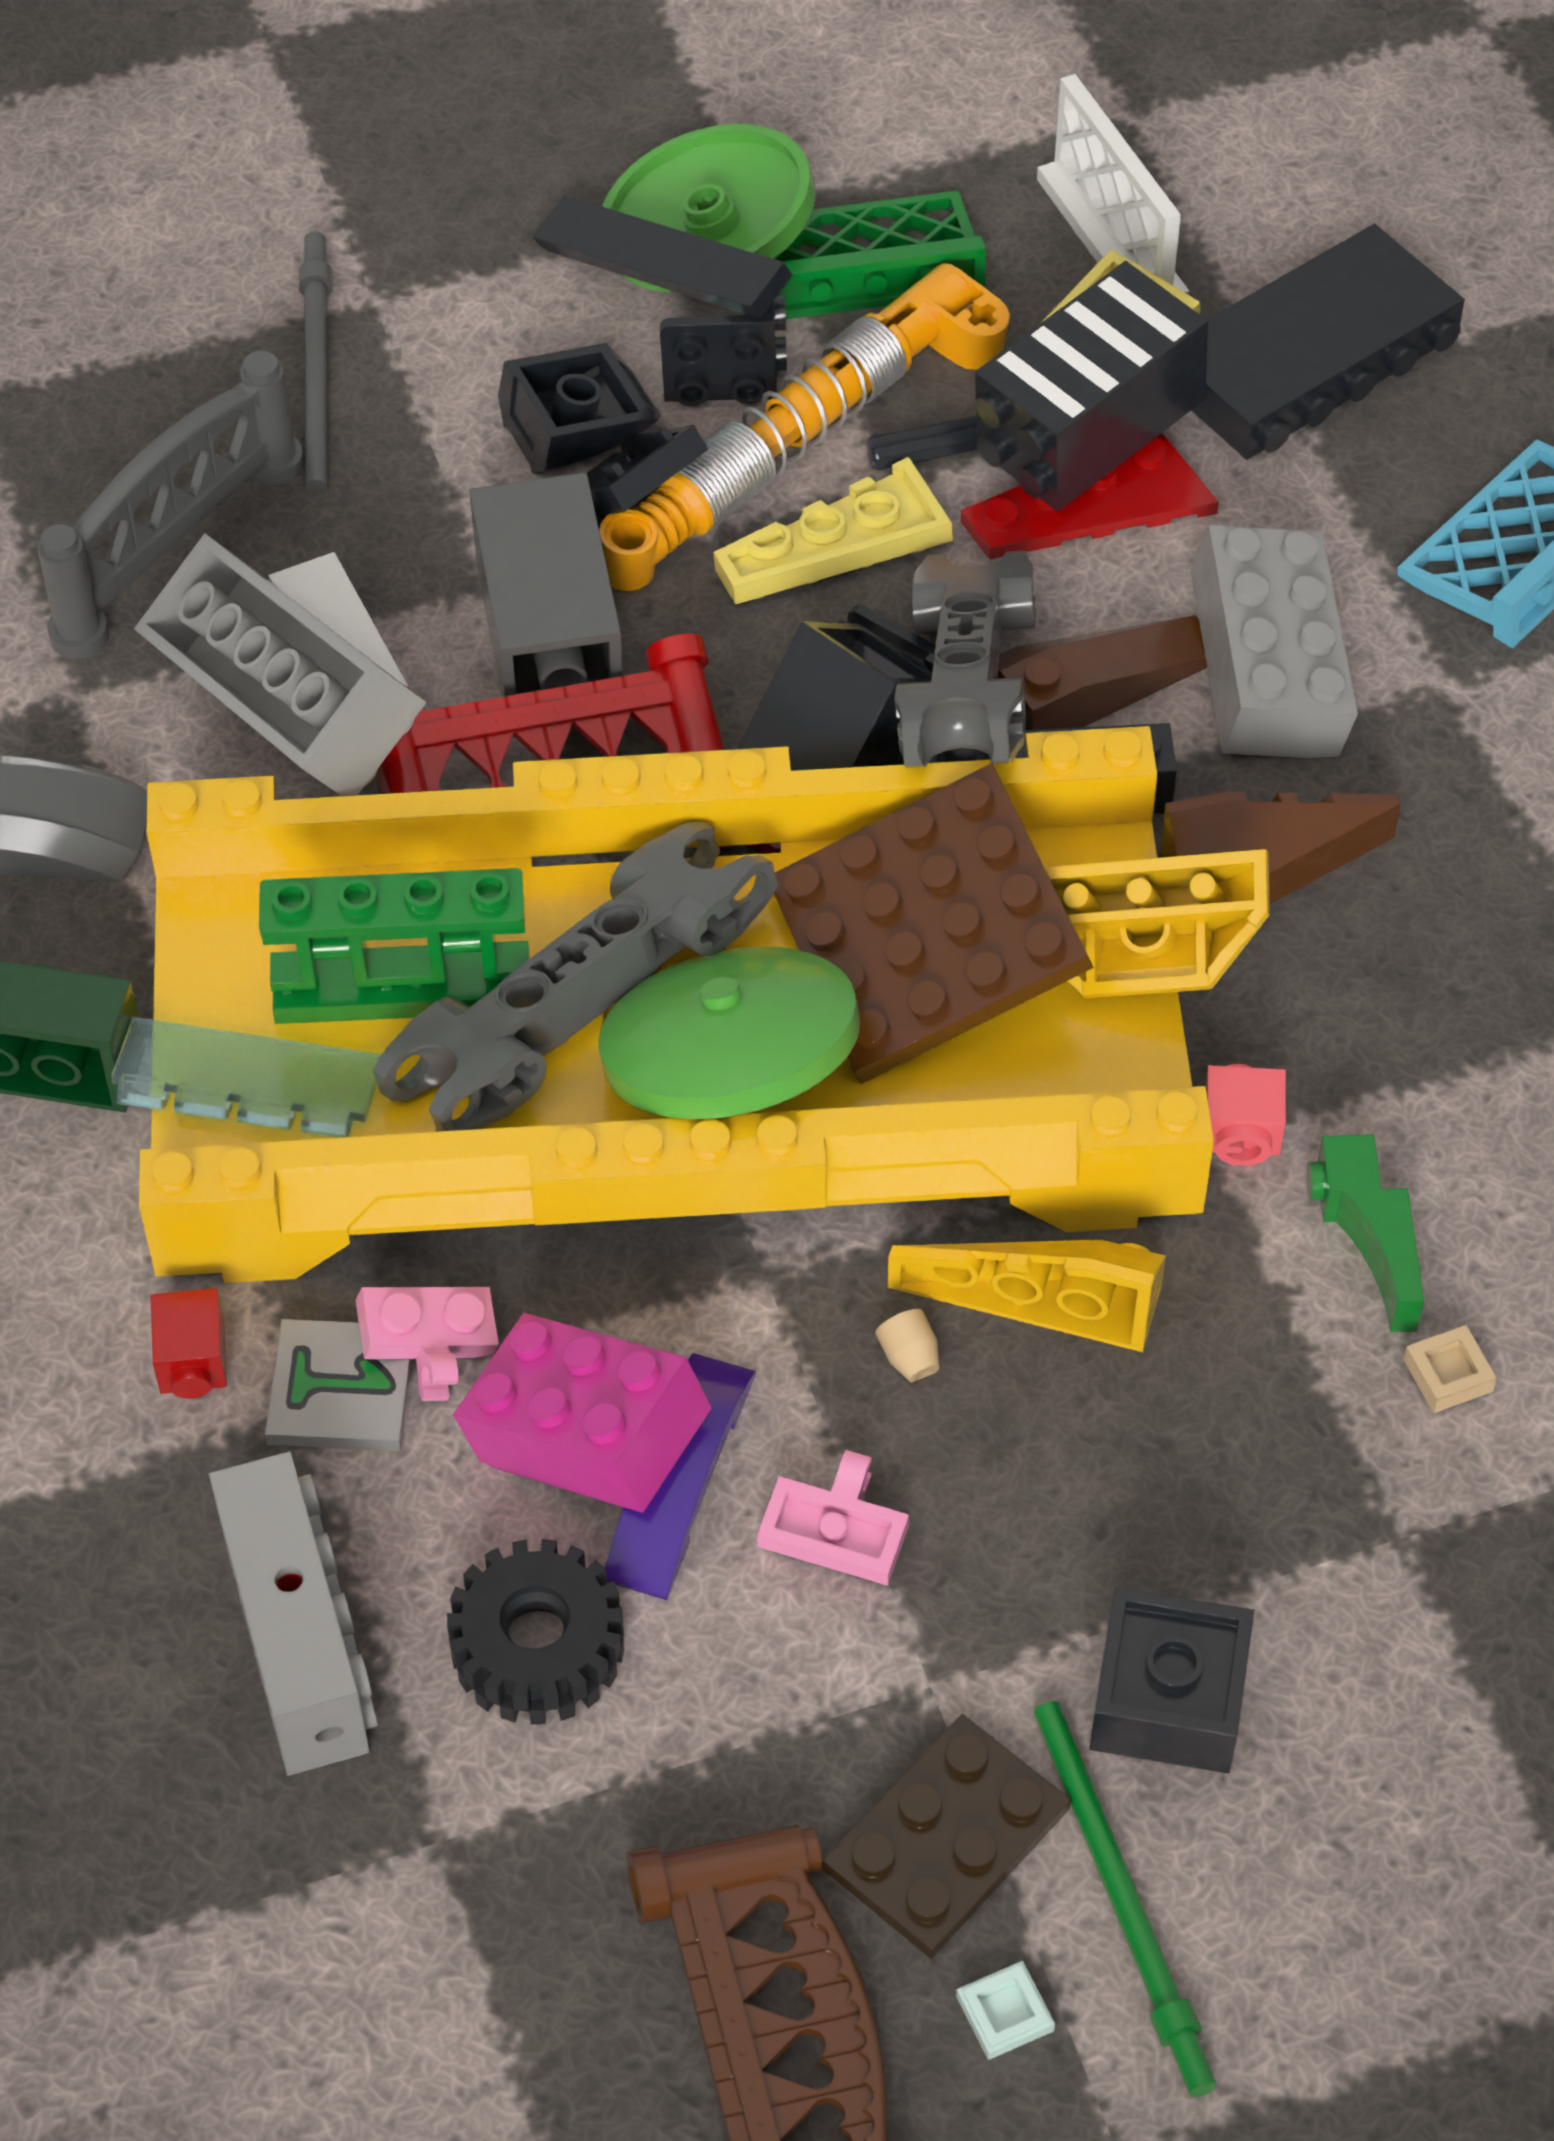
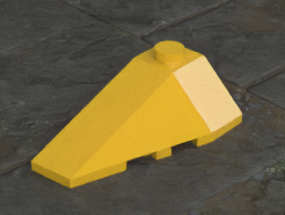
[887,1240,1166,1352]

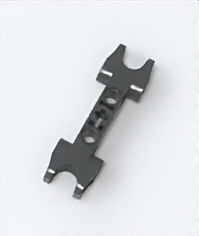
[894,550,1037,768]
[373,821,778,1132]

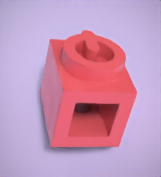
[1205,1064,1286,1166]

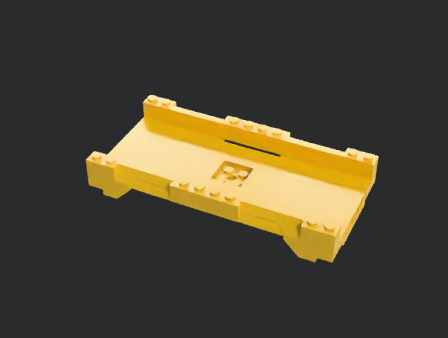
[139,726,1214,1283]

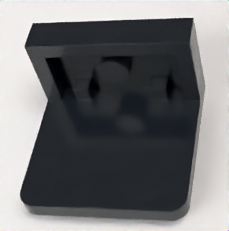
[660,296,787,406]

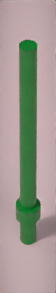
[1033,1701,1217,2097]

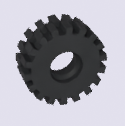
[447,1539,624,1725]

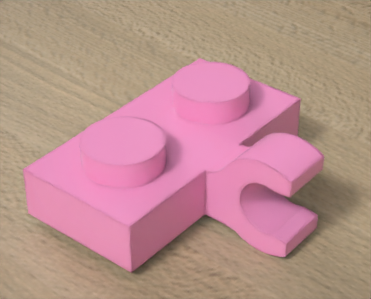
[355,1287,499,1401]
[757,1450,909,1586]

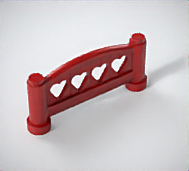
[376,633,725,794]

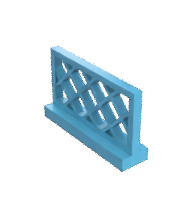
[1397,439,1554,648]

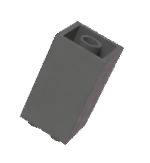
[469,473,623,697]

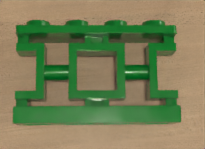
[259,868,530,1024]

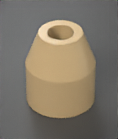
[875,1309,940,1383]

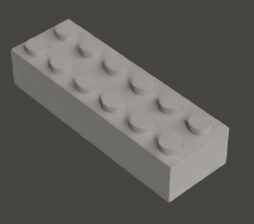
[134,533,427,796]

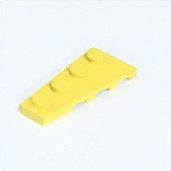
[713,457,953,605]

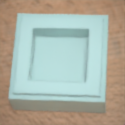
[956,1961,1055,2060]

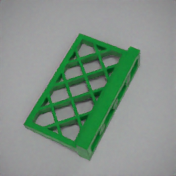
[775,190,986,319]

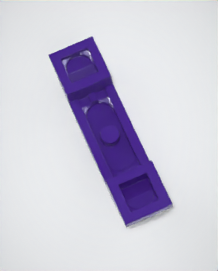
[605,1353,756,1600]

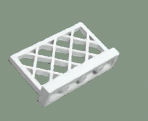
[1037,74,1189,295]

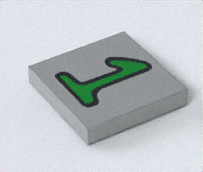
[265,1319,412,1451]

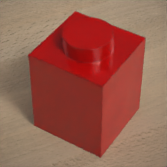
[150,1288,227,1399]

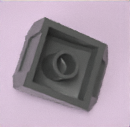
[0,752,147,882]

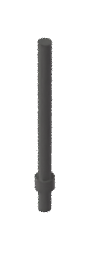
[299,232,332,492]

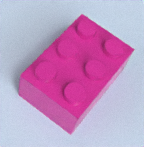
[453,1313,712,1513]

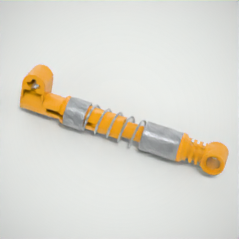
[599,263,1010,591]

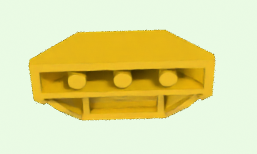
[1044,849,1270,998]

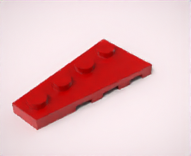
[960,433,1219,560]

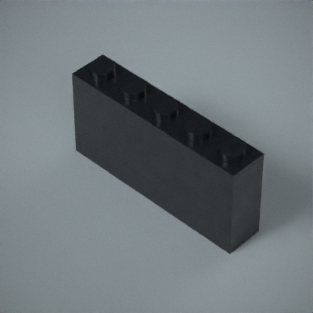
[1191,223,1465,460]

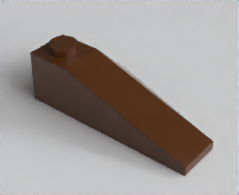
[998,615,1207,730]
[1159,791,1401,904]

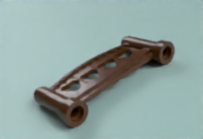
[626,1825,888,2141]

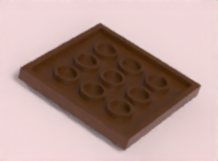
[774,763,1094,1084]

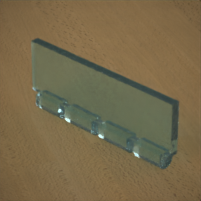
[111,1017,382,1138]

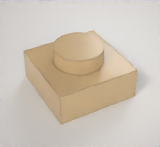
[1403,1325,1497,1413]

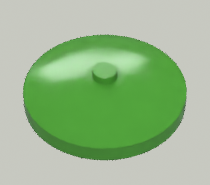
[602,124,816,293]
[599,946,860,1119]

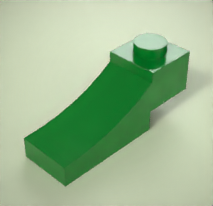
[1306,1134,1424,1332]

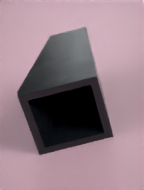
[737,622,932,771]

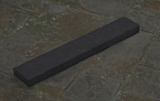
[533,195,793,319]

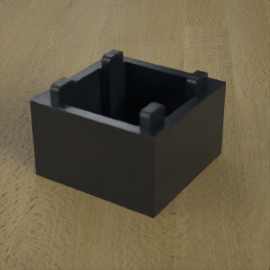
[1089,1586,1255,1774]

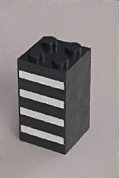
[975,260,1208,512]

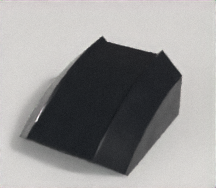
[498,343,661,473]

